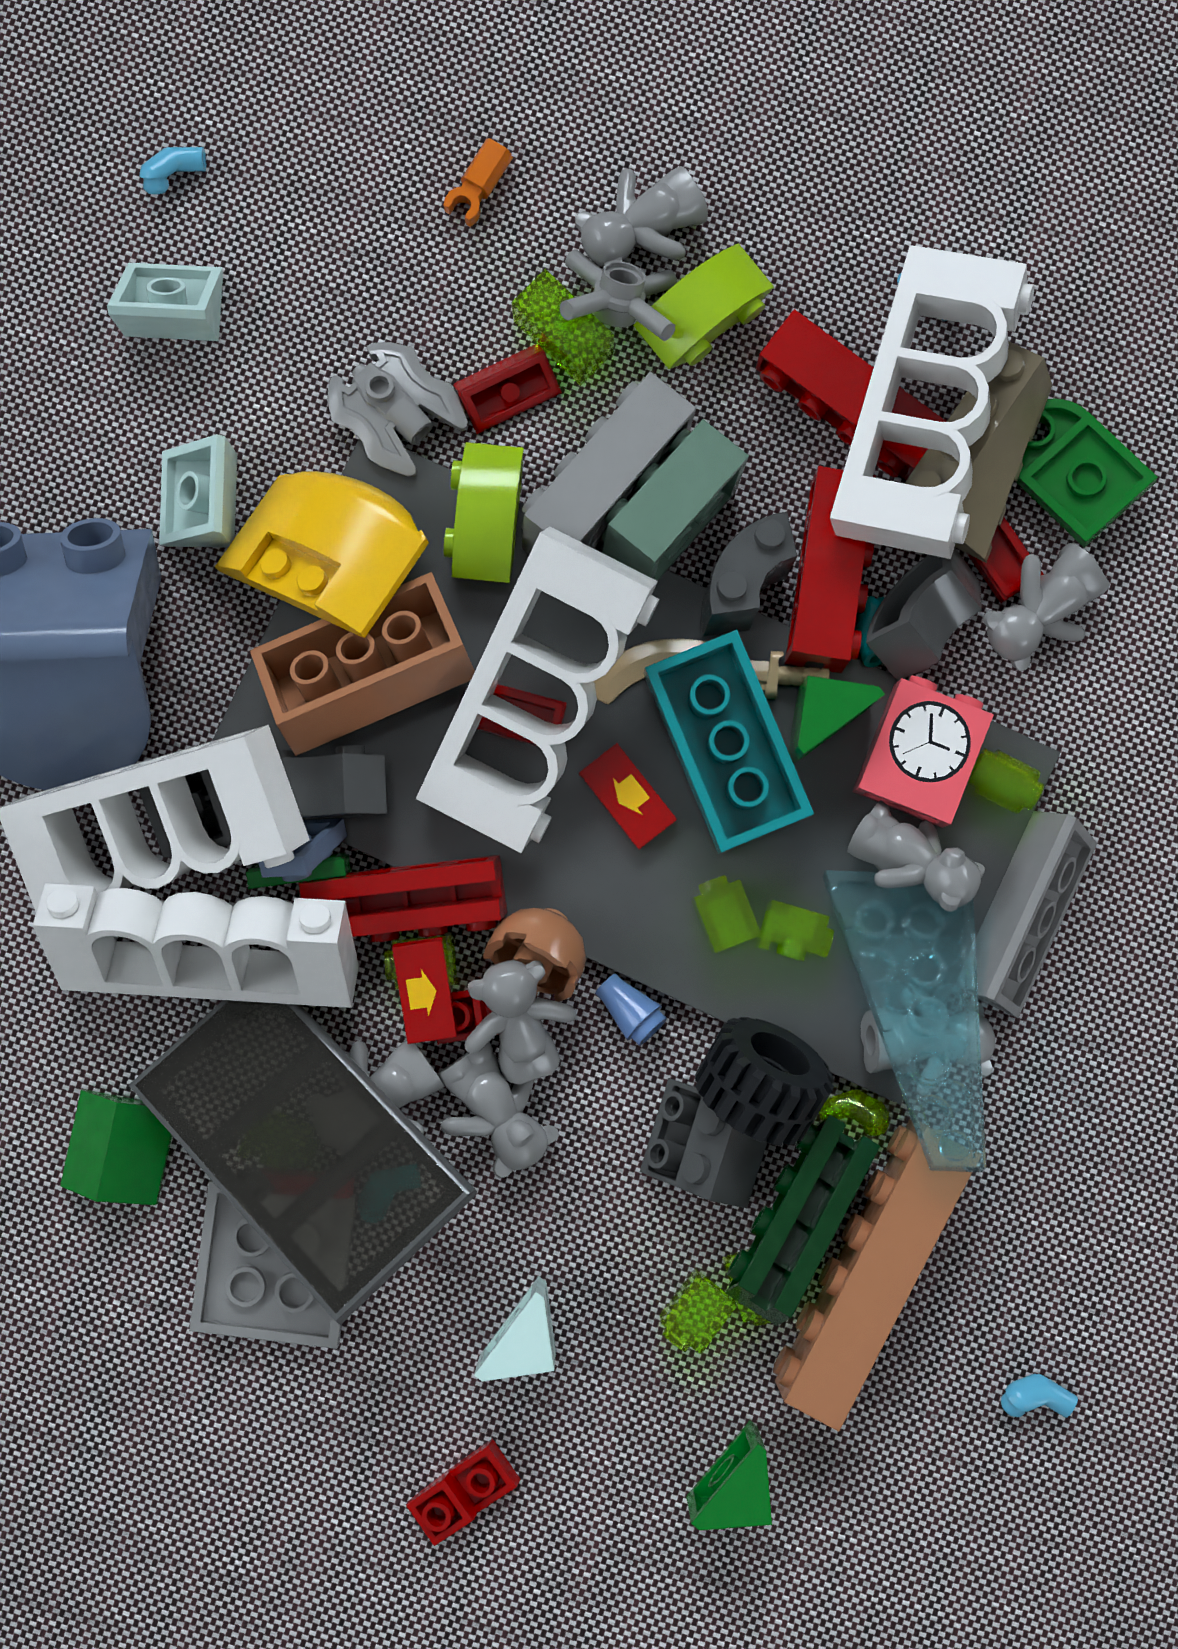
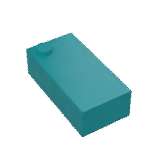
[644,630,814,854]

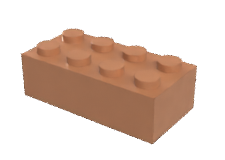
[250,572,475,756]

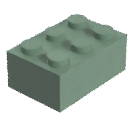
[601,419,749,581]

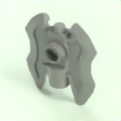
[327,342,468,477]

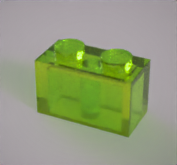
[511,269,614,386]

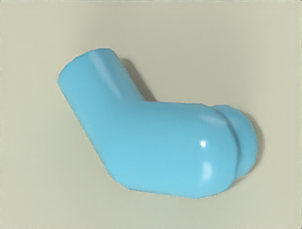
[139,147,206,194]
[1001,1374,1078,1418]

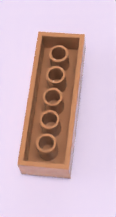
[773,1119,980,1432]

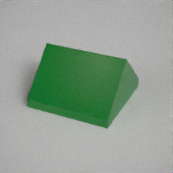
[788,676,885,764]
[60,1089,178,1205]
[686,1420,772,1530]

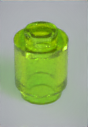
[968,748,1044,814]

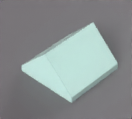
[107,263,223,341]
[159,434,237,548]
[474,1276,556,1382]

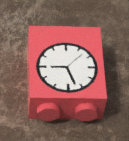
[852,676,994,828]

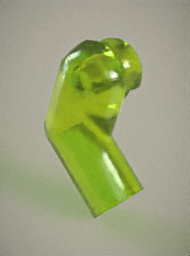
[819,1090,889,1136]

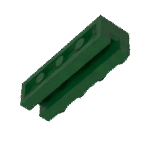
[725,1114,880,1326]

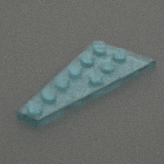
[823,870,986,1172]

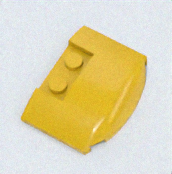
[215,471,429,638]

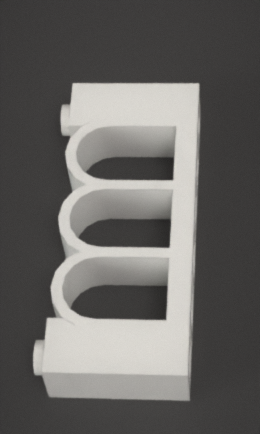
[830,245,1035,559]
[416,526,660,853]
[0,725,310,912]
[32,883,359,1008]

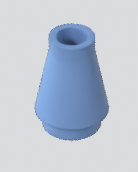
[595,973,667,1046]

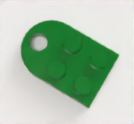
[1015,398,1158,548]

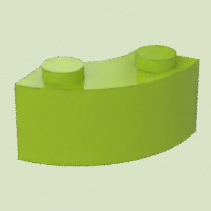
[633,243,774,369]
[443,442,524,583]

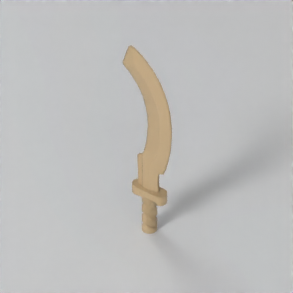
[593,639,829,704]

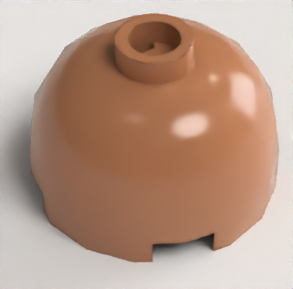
[483,908,586,1002]

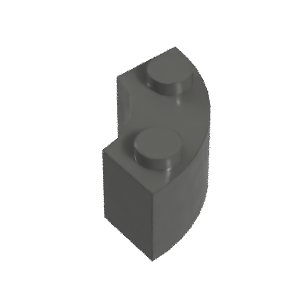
[701,512,797,636]
[866,547,982,681]
[278,745,387,821]

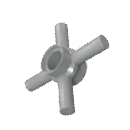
[560,249,677,341]

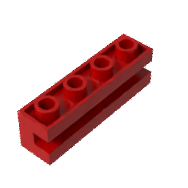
[755,309,947,481]
[784,466,876,673]
[299,855,508,942]

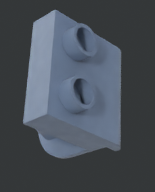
[0,518,162,790]

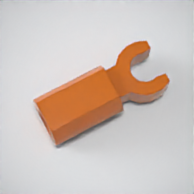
[444,138,513,227]

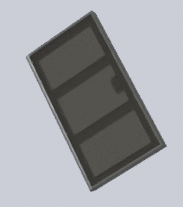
[128,1000,477,1325]

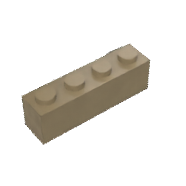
[904,341,1053,563]

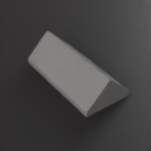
[954,811,1097,1018]

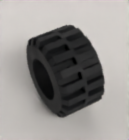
[695,1017,834,1146]

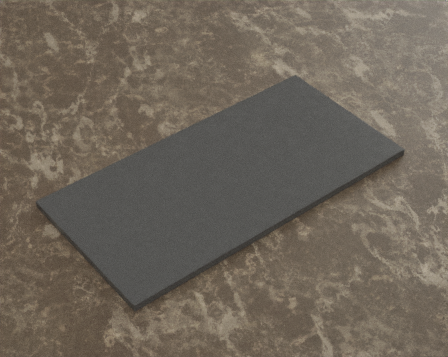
[213,439,1061,1105]

